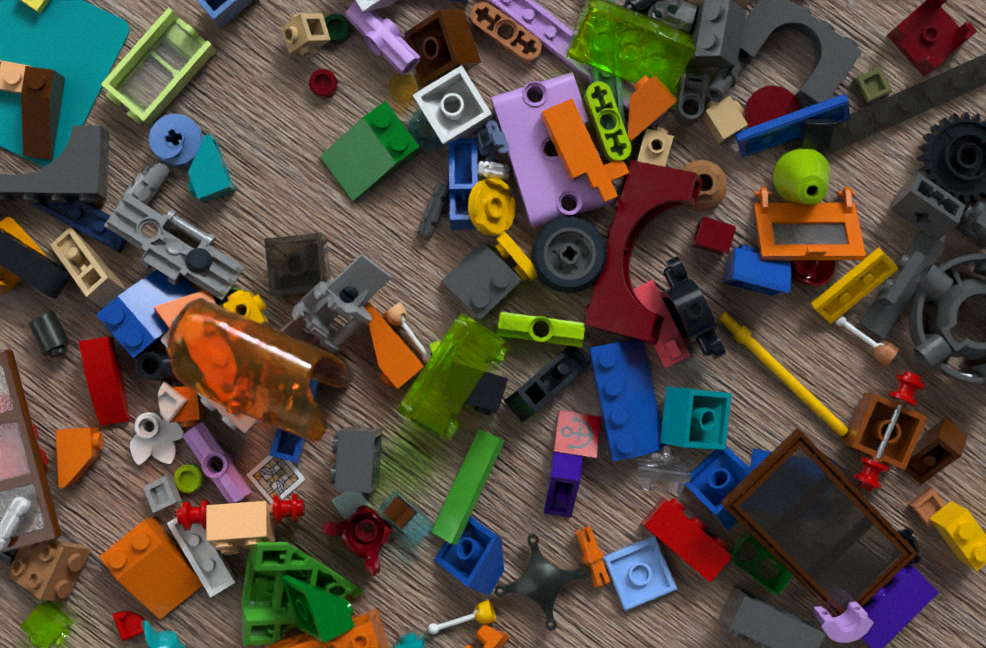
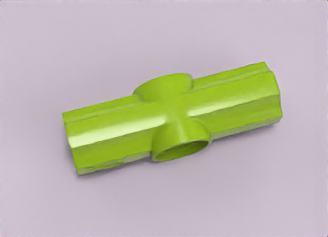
[497,312,585,348]

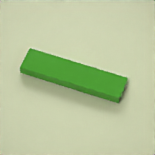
[431,428,505,545]

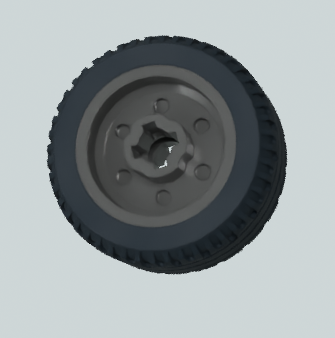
[531,217,607,293]

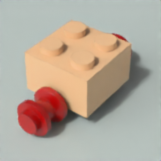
[177,493,305,555]

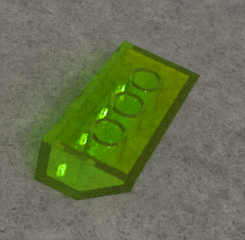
[566,0,695,93]

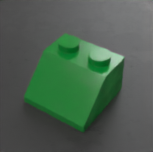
[281,575,355,644]

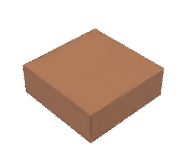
[908,487,946,528]

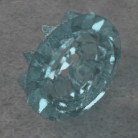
[409,108,447,150]

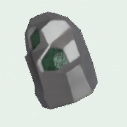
[648,0,697,36]

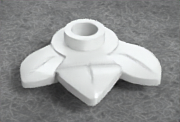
[130,412,184,465]

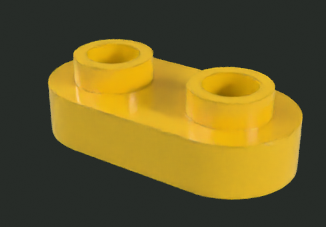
[495,232,538,282]

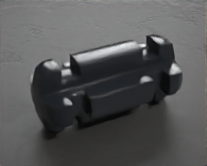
[897,528,922,564]

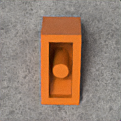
[628,75,678,141]
[56,427,104,488]

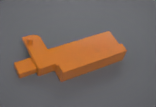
[540,98,629,203]

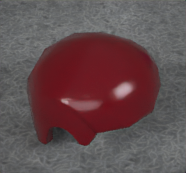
[789,243,836,287]

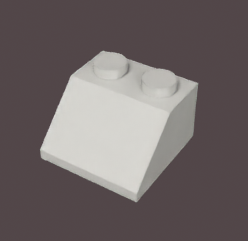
[413,65,492,145]

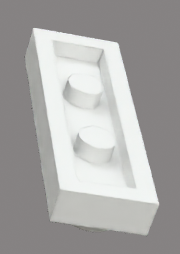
[167,517,237,598]

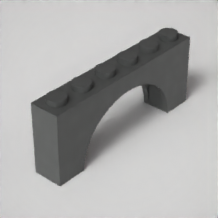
[0,126,109,203]

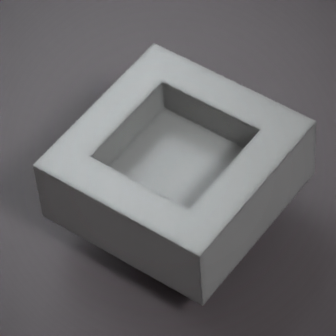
[143,475,182,513]

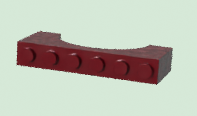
[584,160,703,345]

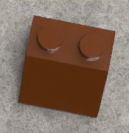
[404,9,481,86]

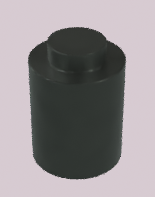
[28,312,70,358]

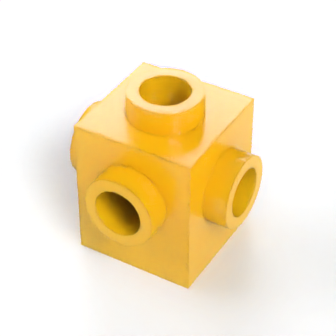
[222,289,269,336]

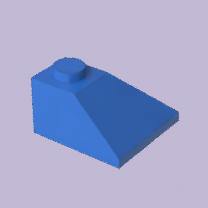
[682,446,750,530]
[434,516,504,596]

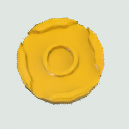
[468,178,516,236]

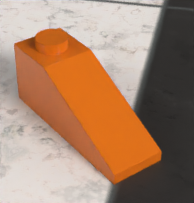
[364,301,425,389]

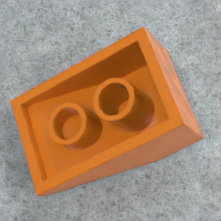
[99,516,203,619]

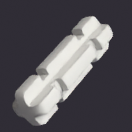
[0,496,31,551]

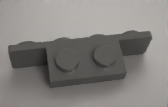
[860,231,945,338]

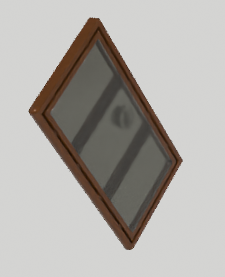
[721,428,918,617]

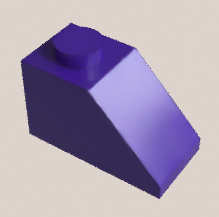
[543,451,582,518]

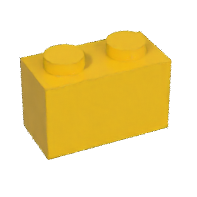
[929,501,986,571]

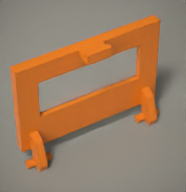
[753,187,866,260]

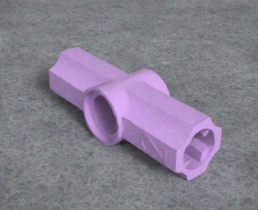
[345,1,420,76]
[182,421,253,504]

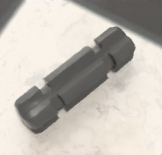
[418,183,449,238]

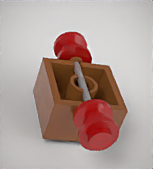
[842,371,928,492]

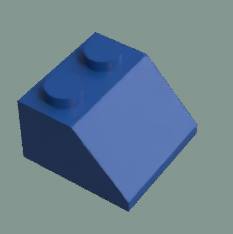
[722,245,791,297]

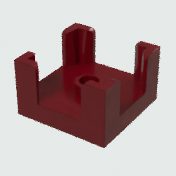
[886,0,977,77]

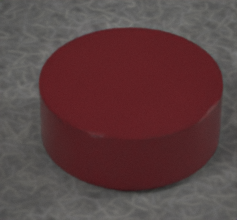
[309,69,338,99]

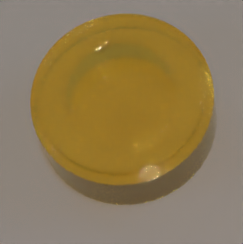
[389,73,418,103]

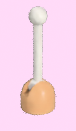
[382,302,434,364]

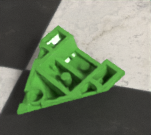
[241,542,364,645]

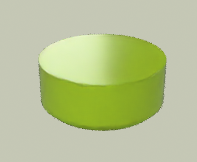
[174,464,204,493]

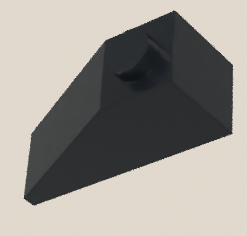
[504,346,591,423]

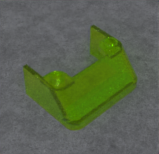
[398,313,512,442]

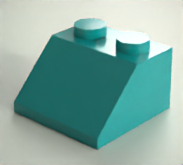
[660,386,732,450]

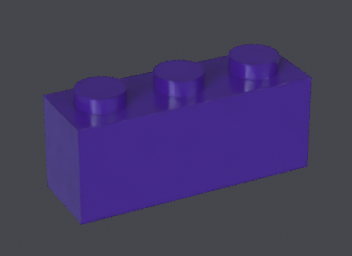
[860,564,939,648]

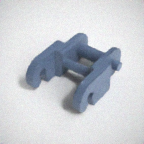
[476,120,509,163]

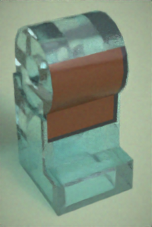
[379,490,435,545]

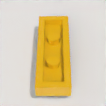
[811,247,899,324]

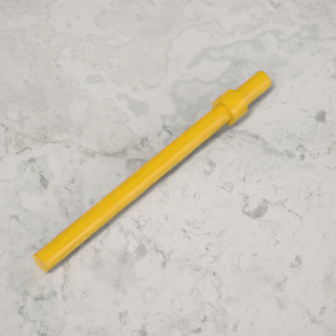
[718,311,849,437]

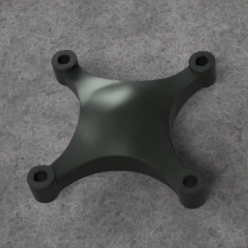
[495,533,590,631]

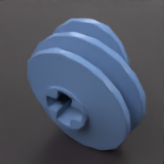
[149,113,204,167]

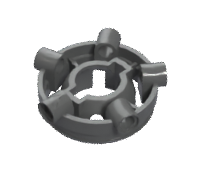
[908,254,986,383]

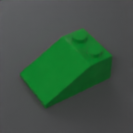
[320,101,421,202]

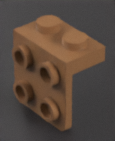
[9,524,91,602]

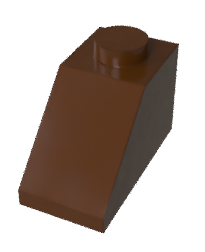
[904,418,968,484]

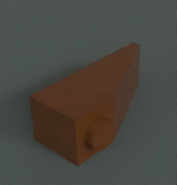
[21,66,65,160]

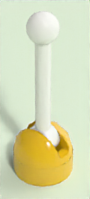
[428,599,496,635]

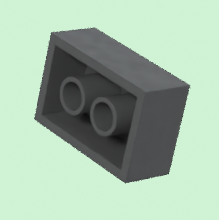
[330,426,383,493]
[720,586,826,648]

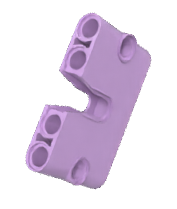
[491,72,613,229]

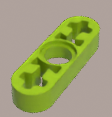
[584,81,631,162]

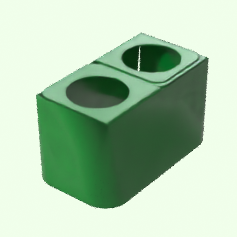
[729,532,793,595]

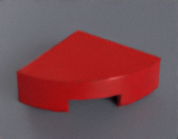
[112,611,146,641]

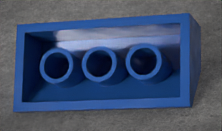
[587,339,666,461]

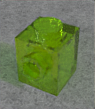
[20,600,74,648]

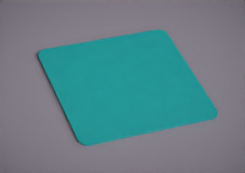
[0,0,130,167]

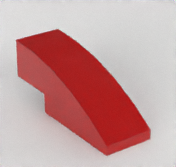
[78,336,130,426]

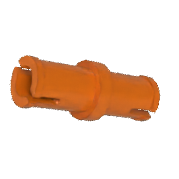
[574,526,611,587]

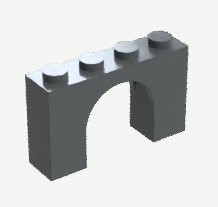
[739,0,863,107]

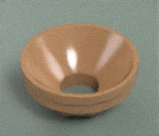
[681,160,727,211]

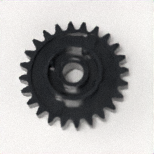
[917,112,986,204]

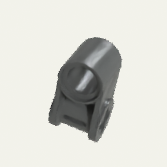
[674,68,711,126]

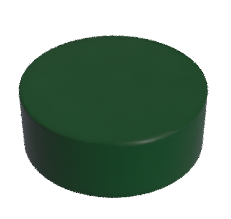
[324,14,351,44]

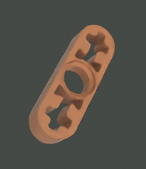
[470,2,542,63]

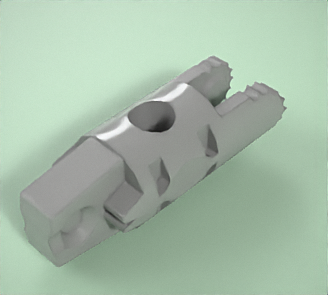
[112,159,170,213]

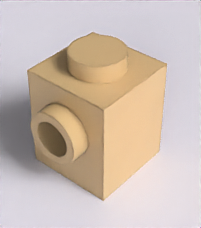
[701,96,748,144]
[635,127,674,167]

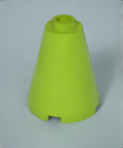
[773,148,831,205]

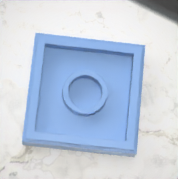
[603,535,677,611]

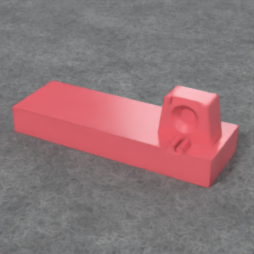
[634,280,691,368]

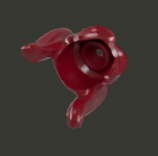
[322,505,393,576]

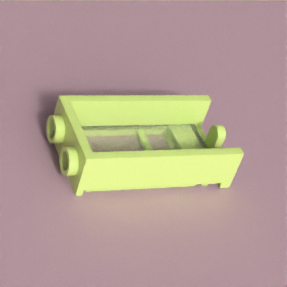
[101,7,217,127]

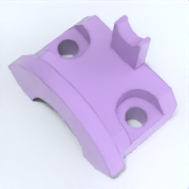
[814,601,873,643]

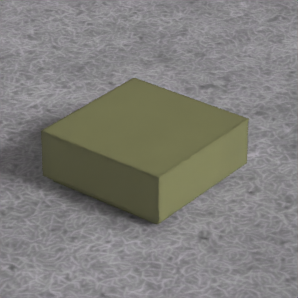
[853,66,893,105]

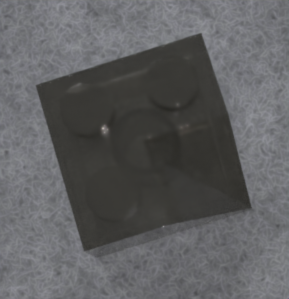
[264,233,331,298]

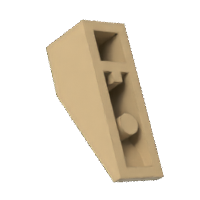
[50,226,126,308]

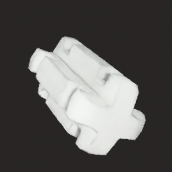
[478,161,510,179]

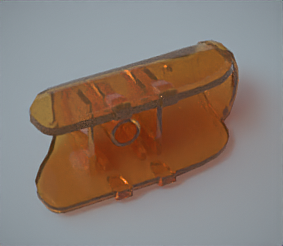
[167,298,350,442]

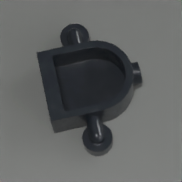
[660,256,726,359]

